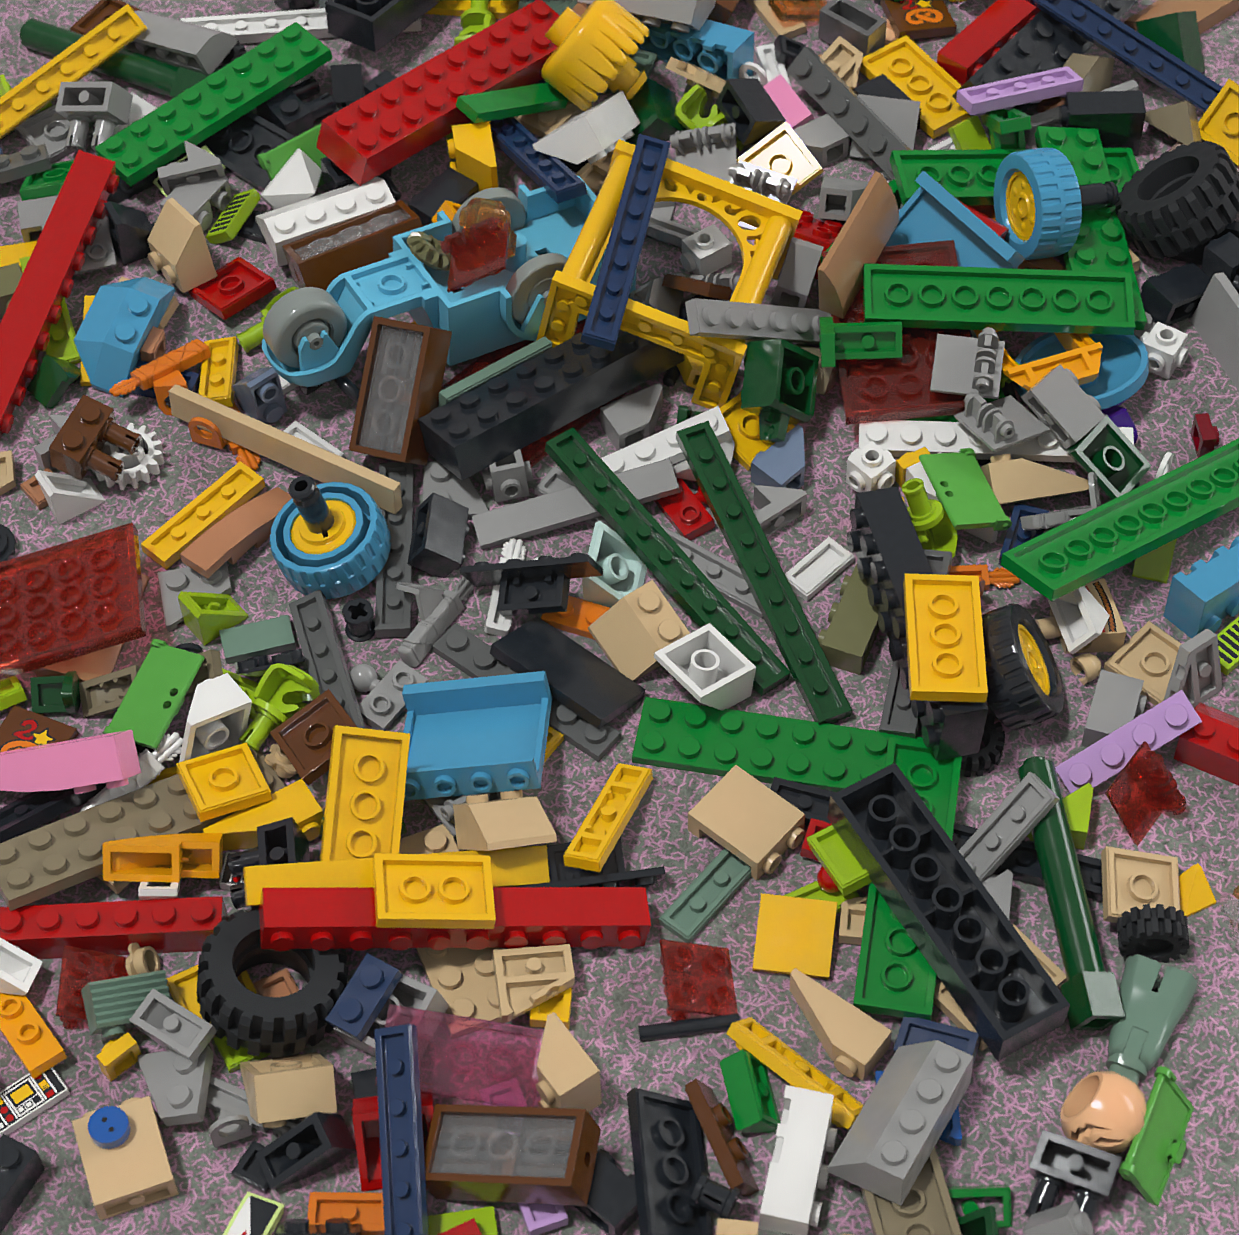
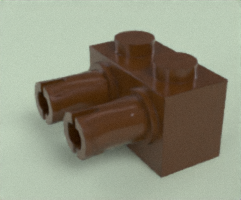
[49,394,142,481]

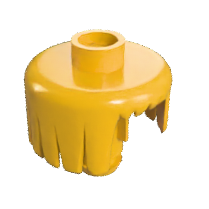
[541,0,649,111]

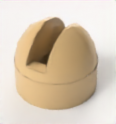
[1070,653,1101,685]

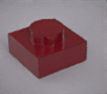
[1190,413,1219,458]

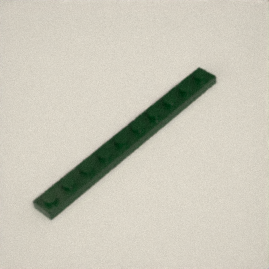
[676,421,852,724]
[545,428,791,697]

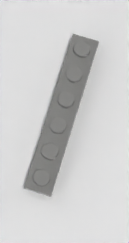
[685,298,828,345]

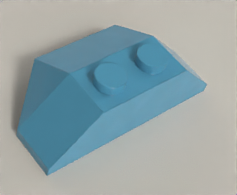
[74,277,175,398]

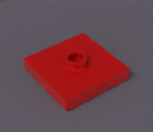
[189,257,277,320]

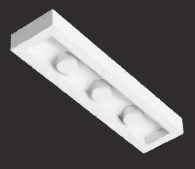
[601,406,733,474]

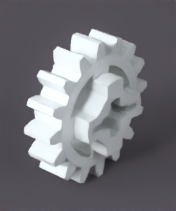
[92,423,164,490]

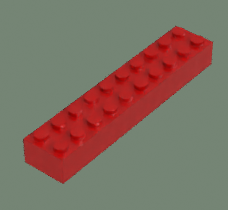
[316,0,560,186]

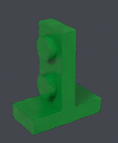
[981,108,1032,149]
[819,317,902,367]

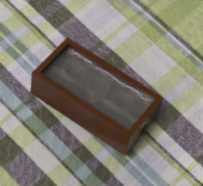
[282,200,423,291]
[349,316,452,465]
[424,1104,601,1206]

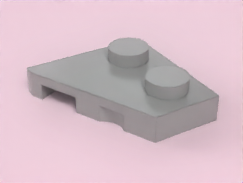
[423,461,488,520]
[157,561,232,632]
[1163,629,1223,708]
[138,1045,214,1126]

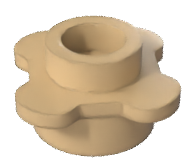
[264,744,298,778]
[125,942,160,976]

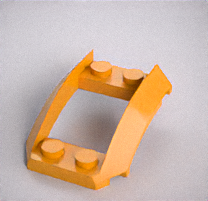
[974,330,1103,391]

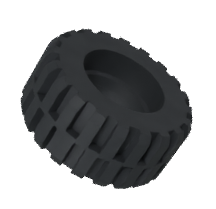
[1115,141,1239,258]
[197,905,348,1057]

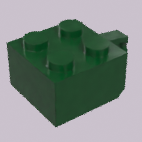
[741,338,819,443]

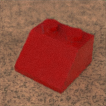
[1173,703,1239,786]
[352,1089,435,1191]

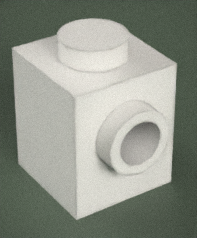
[680,224,732,276]

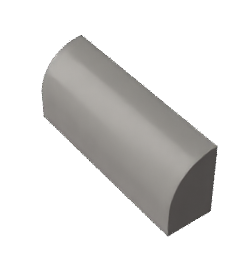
[123,10,238,76]

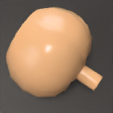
[1060,1071,1147,1155]

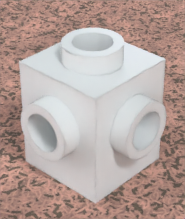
[1140,321,1189,380]
[846,441,896,493]

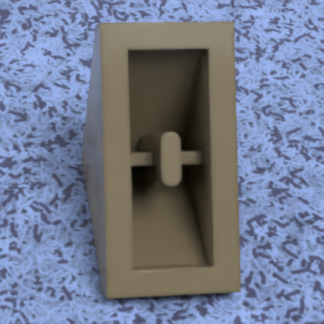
[1145,100,1202,146]

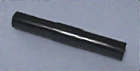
[638,1013,740,1042]

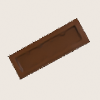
[684,1079,759,1196]

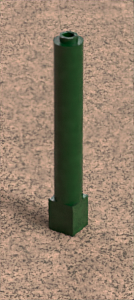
[19,18,208,98]
[1017,756,1125,1031]

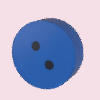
[88,1106,131,1149]

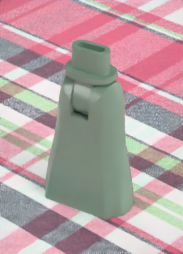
[1106,954,1199,1086]

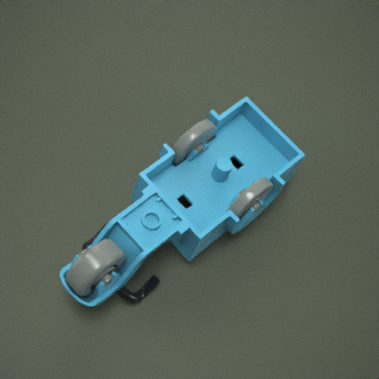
[262,175,636,403]

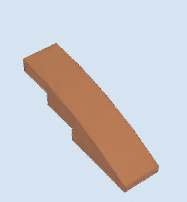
[180,487,292,579]

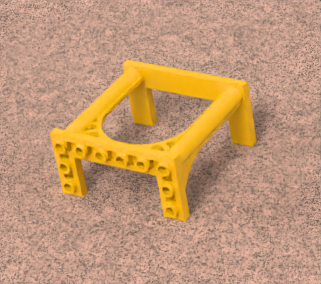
[536,139,803,409]

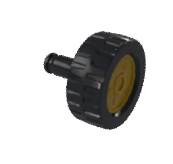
[982,603,1064,731]

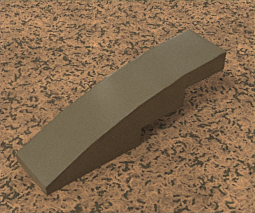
[79,650,223,718]

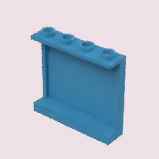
[875,171,1025,269]
[402,671,552,801]

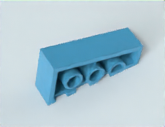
[634,19,754,81]
[1163,536,1239,638]

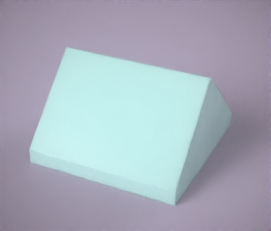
[582,521,647,608]

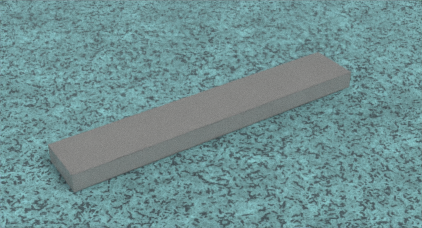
[472,458,680,550]

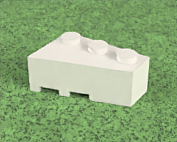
[759,1085,838,1235]

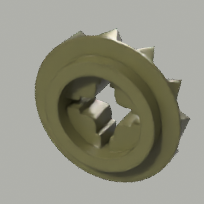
[407,231,456,271]

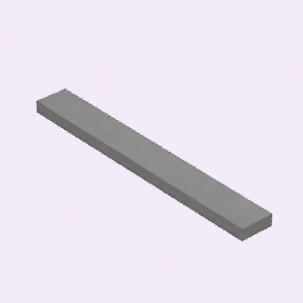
[534,467,763,619]

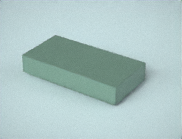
[219,615,296,664]

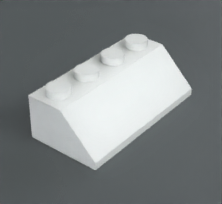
[533,91,640,164]
[255,177,396,267]

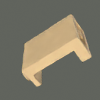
[688,765,806,881]
[72,1096,179,1220]

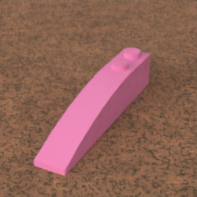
[0,729,141,794]

